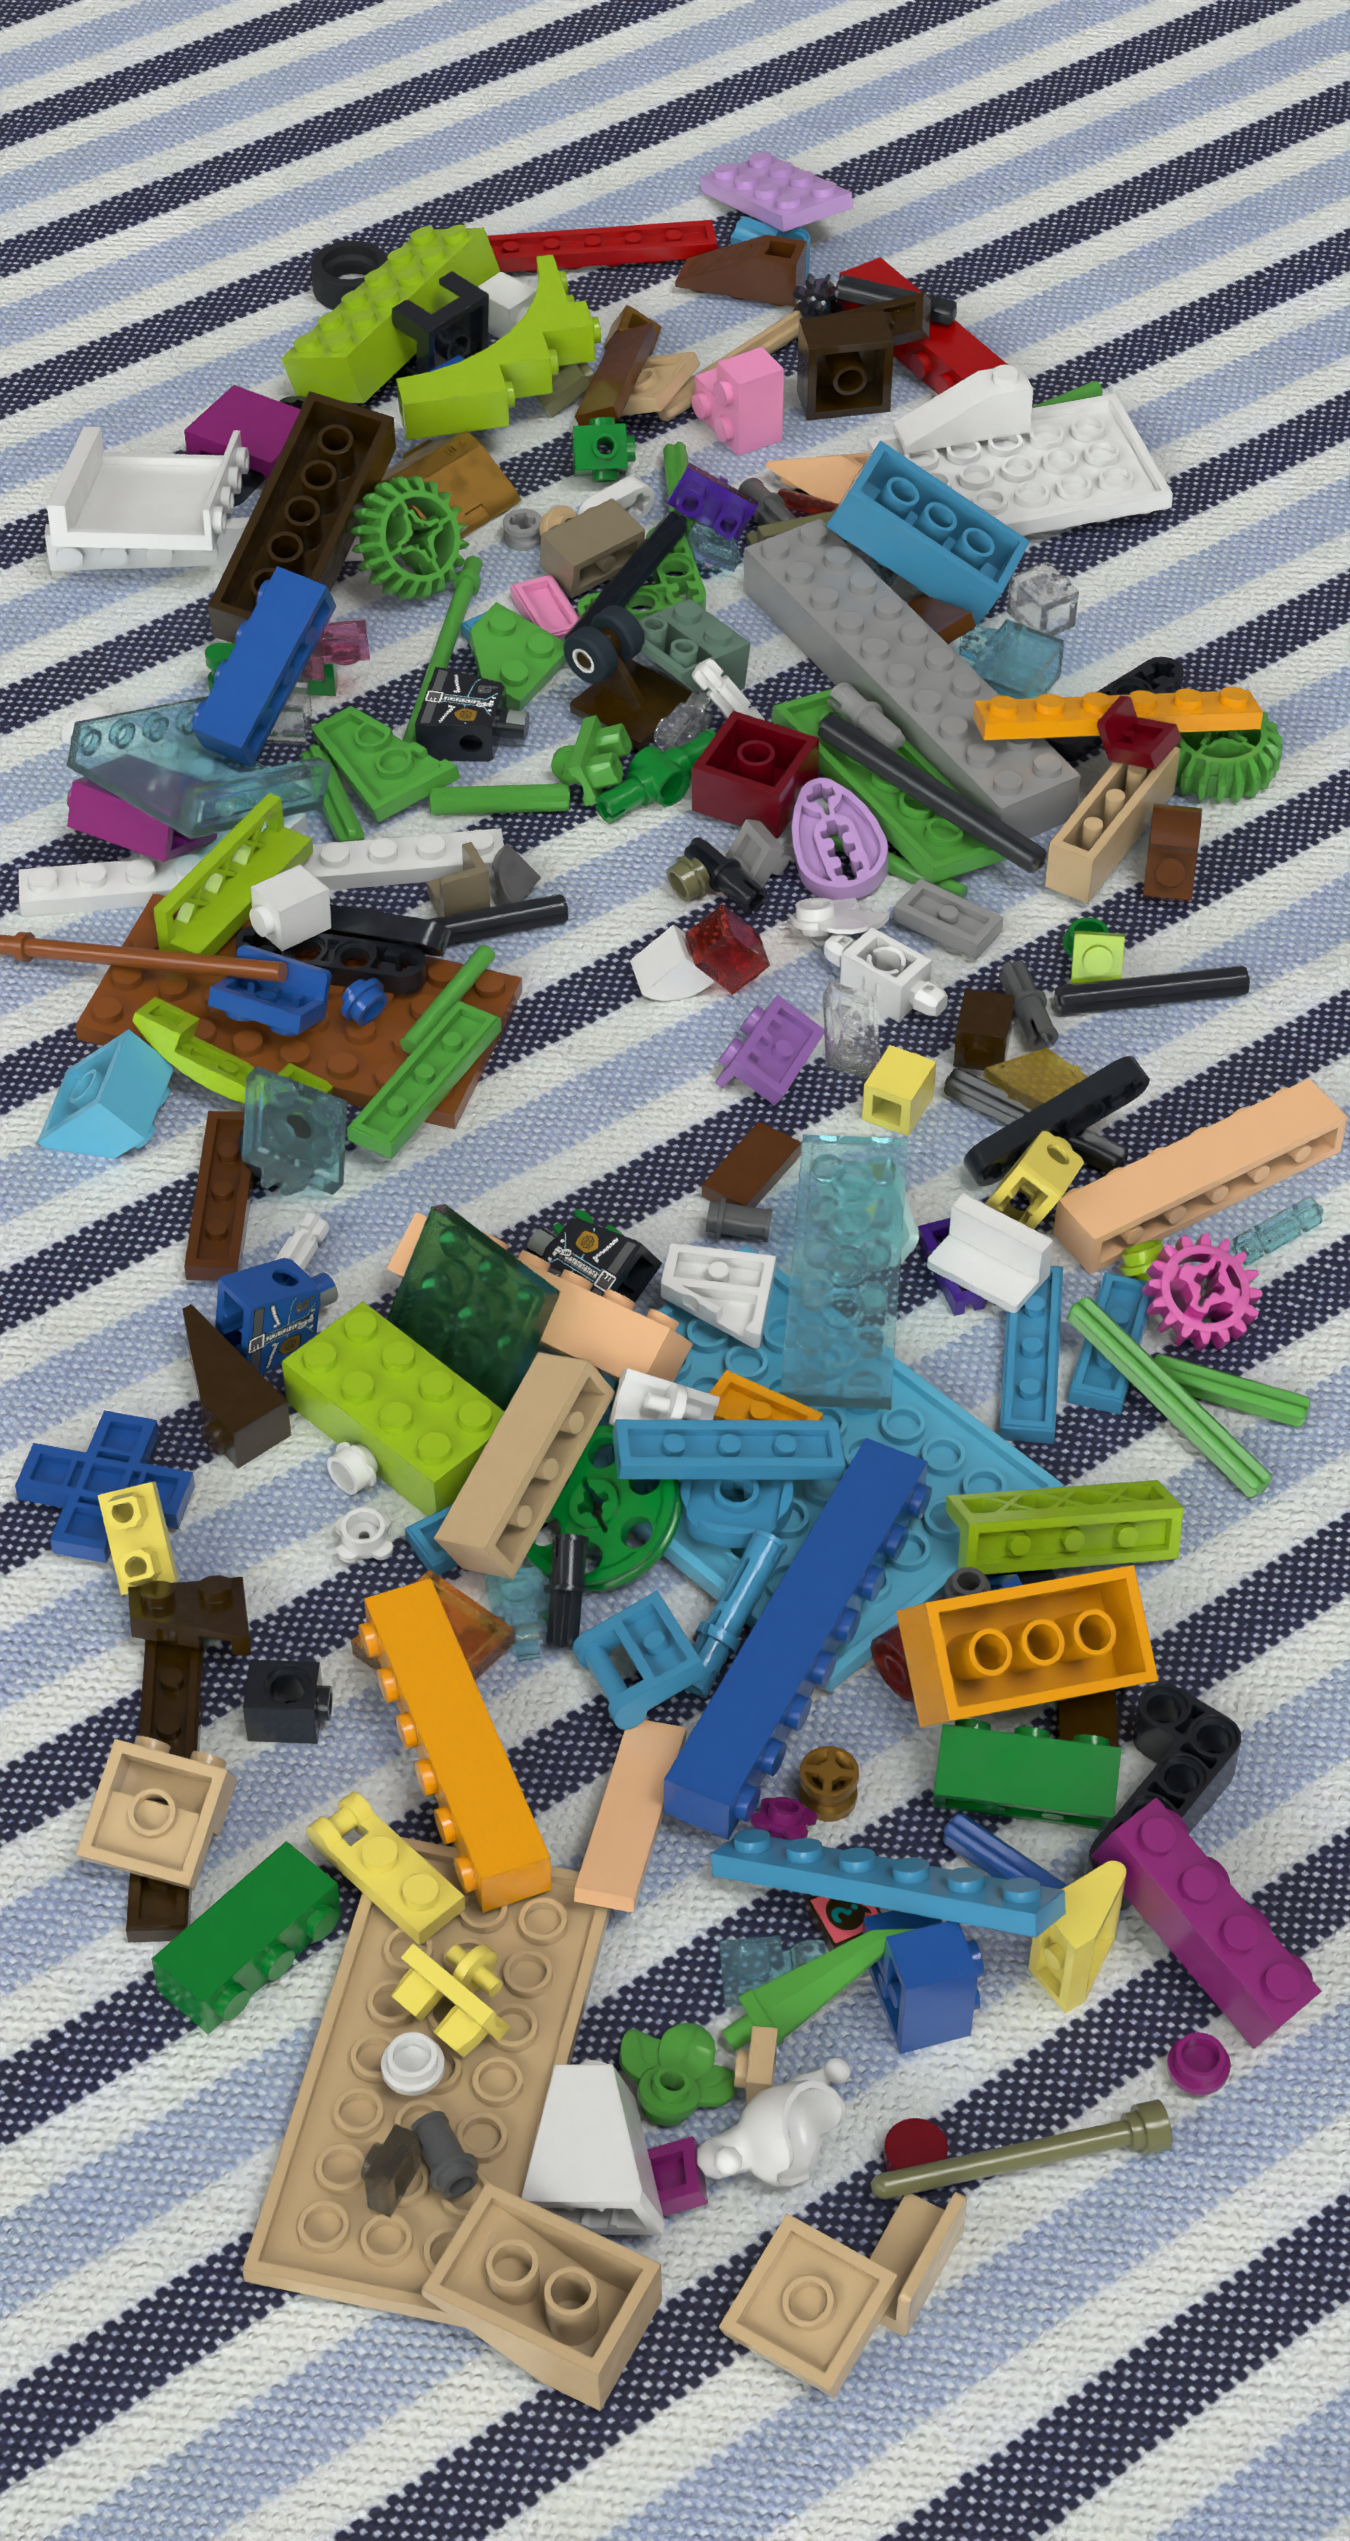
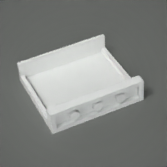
[47,427,249,551]

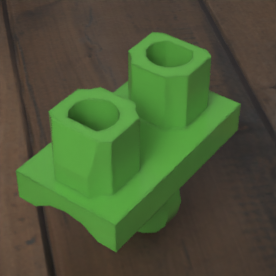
[551,715,632,806]

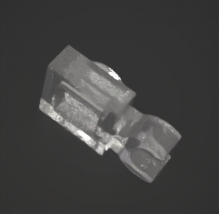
[654,690,713,751]

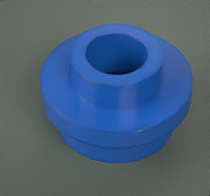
[341,978,388,1026]

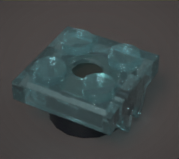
[238,1066,347,1196]

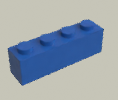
[191,566,337,767]

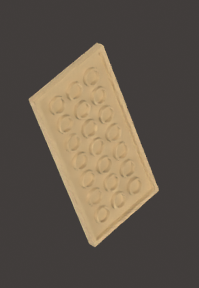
[242,1837,612,2328]

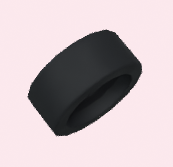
[311,241,388,310]

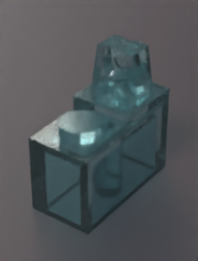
[959,619,1064,699]

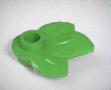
[619,2023,738,2126]

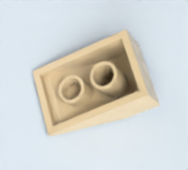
[421,2182,662,2411]

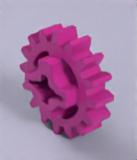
[1142,1233,1262,1352]

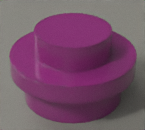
[1167,2032,1231,2095]

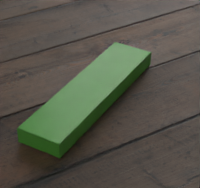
[347,1000,502,1159]

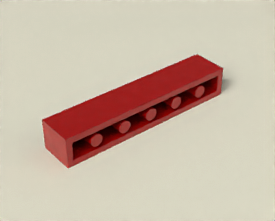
[837,257,1008,395]

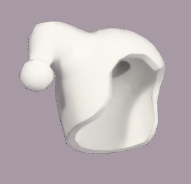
[697,2057,851,2188]

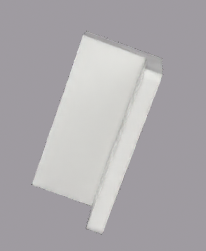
[927,1193,1053,1313]

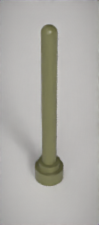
[871,2099,1173,2199]

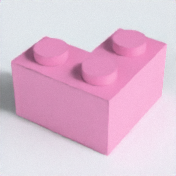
[692,347,784,456]

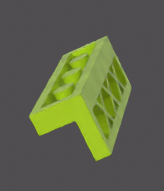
[154,793,314,955]
[945,1480,1184,1575]

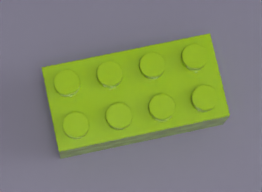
[282,1301,505,1517]

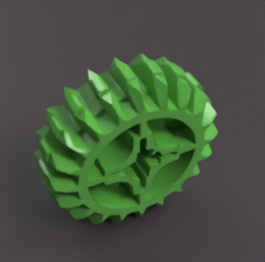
[350,476,470,600]
[1175,712,1283,804]

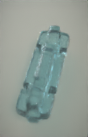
[1231,1197,1324,1265]

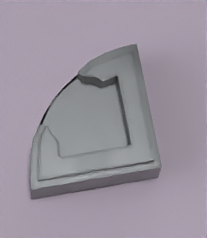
[492,843,541,905]

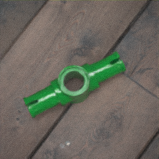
[595,729,716,824]

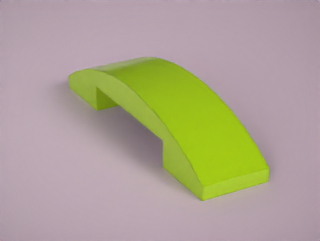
[132,997,333,1110]

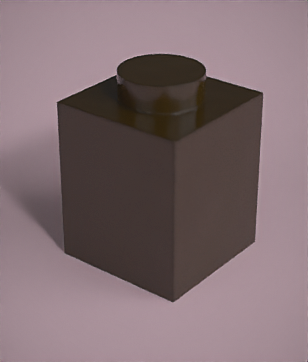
[953,989,1015,1073]

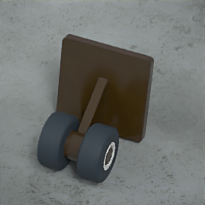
[564,605,697,749]

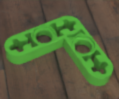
[577,527,706,620]

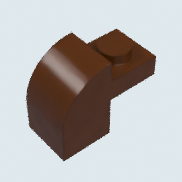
[1143,803,1202,903]

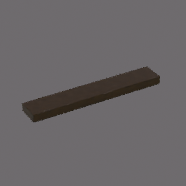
[126,1637,205,1943]

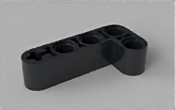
[1086,1683,1241,1911]

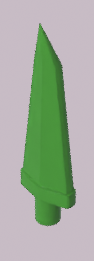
[722,1929,914,2051]

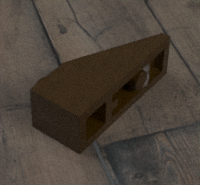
[182,1304,292,1468]

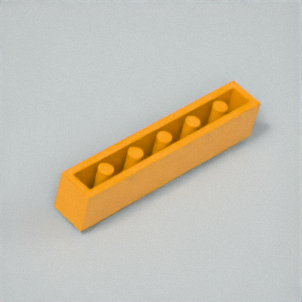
[358,1578,552,1913]

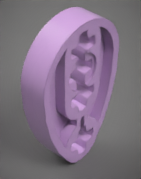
[792,778,889,900]

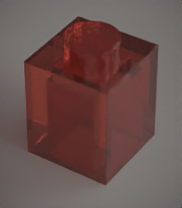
[685,904,770,995]

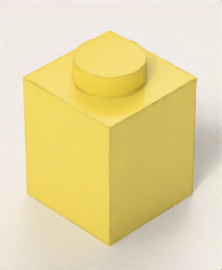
[862,1045,936,1137]

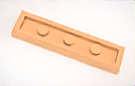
[574,1720,686,1913]

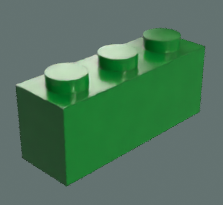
[933,1719,1122,1830]
[151,1841,341,2034]

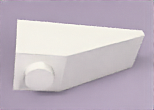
[894,364,1033,454]

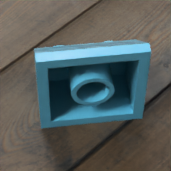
[37,1029,174,1159]

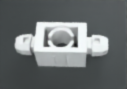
[824,927,948,1023]

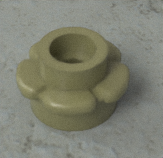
[666,856,710,902]

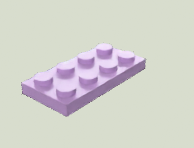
[700,152,853,232]

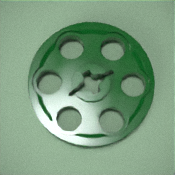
[526,1425,682,1592]

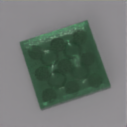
[386,1204,561,1411]

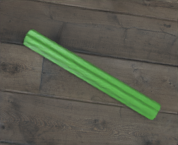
[1067,1297,1272,1498]

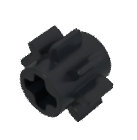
[793,273,844,318]

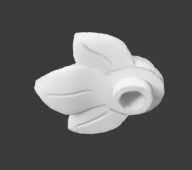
[791,898,890,937]

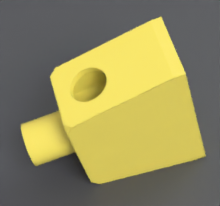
[985,1131,1084,1230]

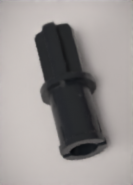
[684,837,768,915]
[544,1533,589,1650]

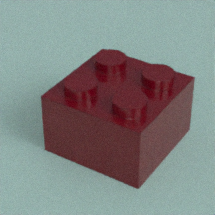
[692,711,819,839]

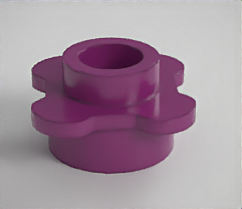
[750,1797,818,1840]

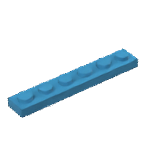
[711,1829,1066,1938]

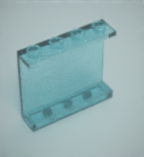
[66,696,332,839]

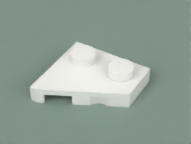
[661,1243,776,1348]

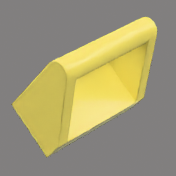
[1028,1861,1126,2014]

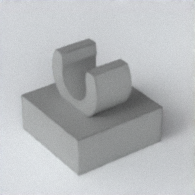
[725,819,791,887]

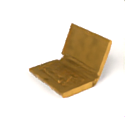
[381,432,521,539]

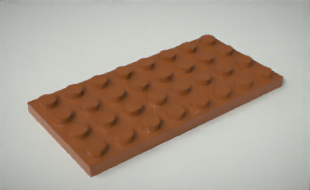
[75,893,522,1129]

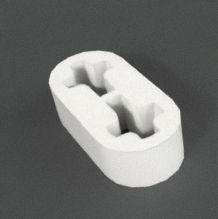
[577,476,655,521]

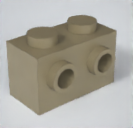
[540,498,645,599]

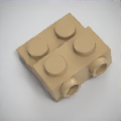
[76,1736,237,1891]

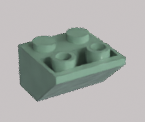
[638,599,751,704]

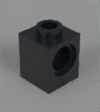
[243,1659,333,1744]

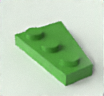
[310,706,460,823]

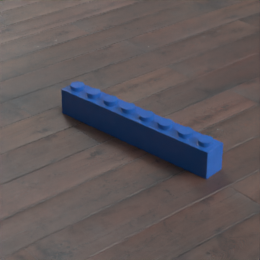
[664,1438,932,1840]

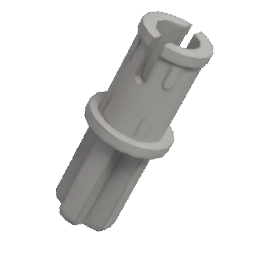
[827,682,905,752]

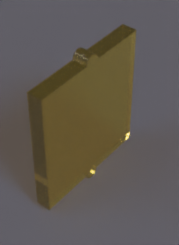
[983,1047,1088,1111]

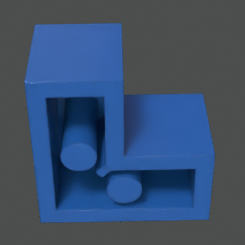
[862,1910,984,2054]

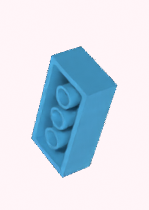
[826,440,1030,627]

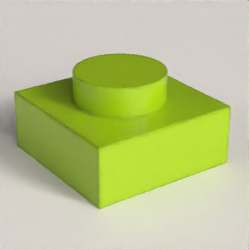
[1070,931,1125,983]

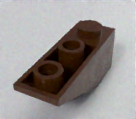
[675,235,807,307]

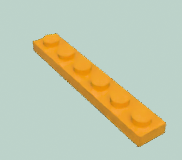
[973,687,1263,740]

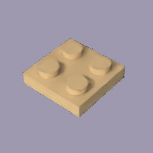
[719,2213,902,2399]

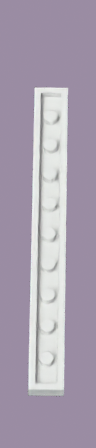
[19,828,504,917]

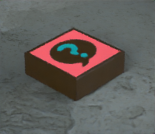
[806,1896,881,1951]

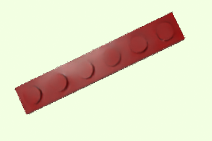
[487,220,717,273]

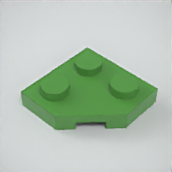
[469,602,567,711]

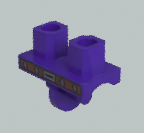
[667,462,759,542]

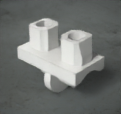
[609,1368,720,1425]

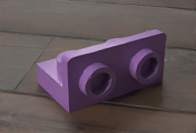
[715,995,826,1105]

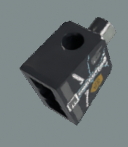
[415,667,530,762]
[527,1218,663,1302]

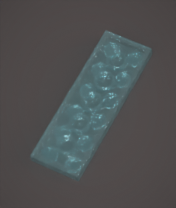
[780,1134,908,1410]

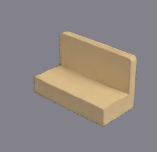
[870,2192,967,2338]

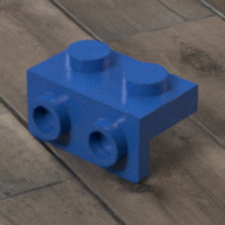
[208,944,332,1036]

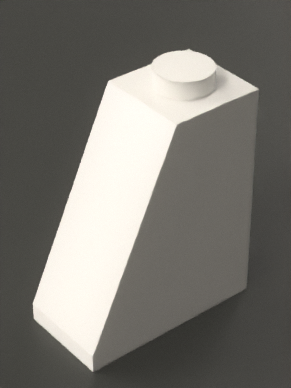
[521,2060,665,2235]

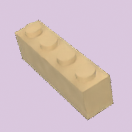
[1045,747,1180,903]
[434,1352,616,1580]

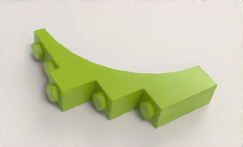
[396,254,601,441]

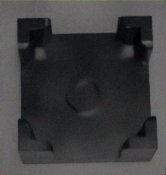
[392,271,489,379]

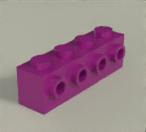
[1091,1797,1322,2049]

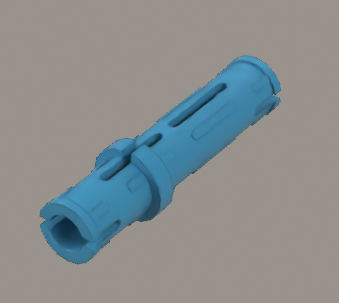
[685,1529,788,1698]

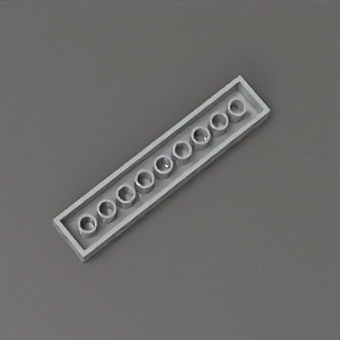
[743,519,1081,838]

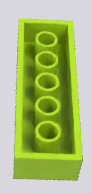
[281,225,500,403]

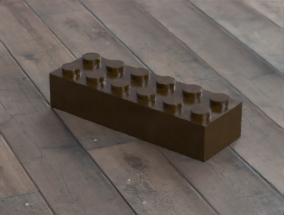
[208,391,396,643]

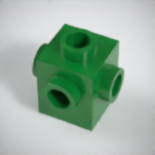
[571,417,636,483]

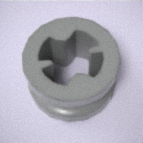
[503,509,542,551]

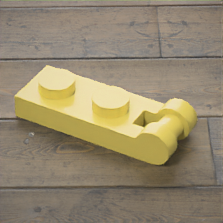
[306,1791,466,1946]

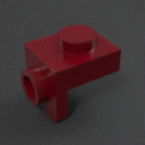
[1097,695,1181,770]

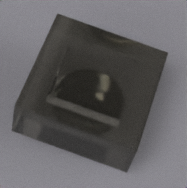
[361,2124,421,2218]

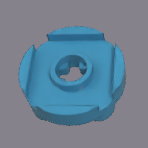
[680,1479,794,1548]

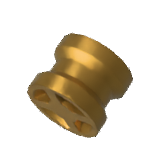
[799,1746,859,1822]

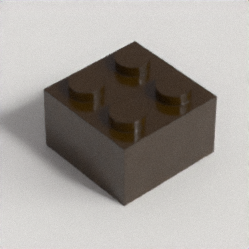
[797,310,894,421]

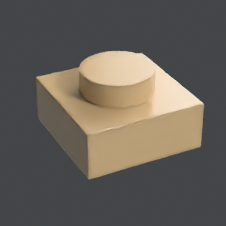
[734,2026,778,2107]

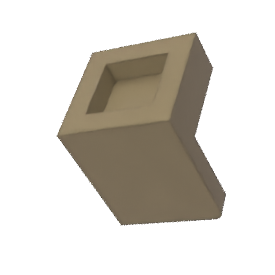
[427,842,490,917]

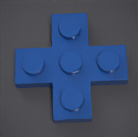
[15,1410,195,1563]

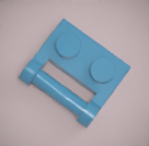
[572,1590,709,1730]

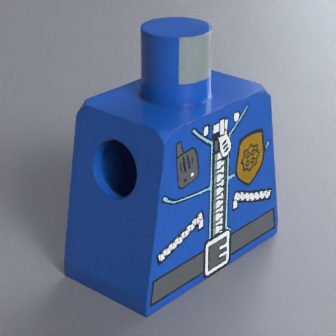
[215,1258,338,1375]

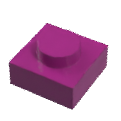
[647,2136,708,2217]

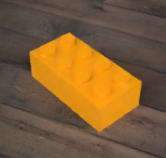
[896,1565,1159,1728]

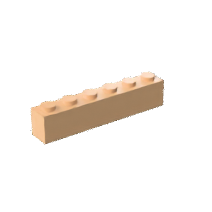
[1053,1079,1348,1275]
[386,1212,693,1382]

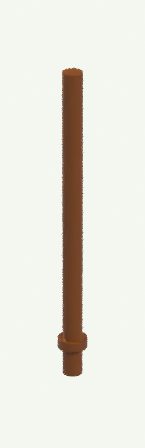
[0,932,288,982]

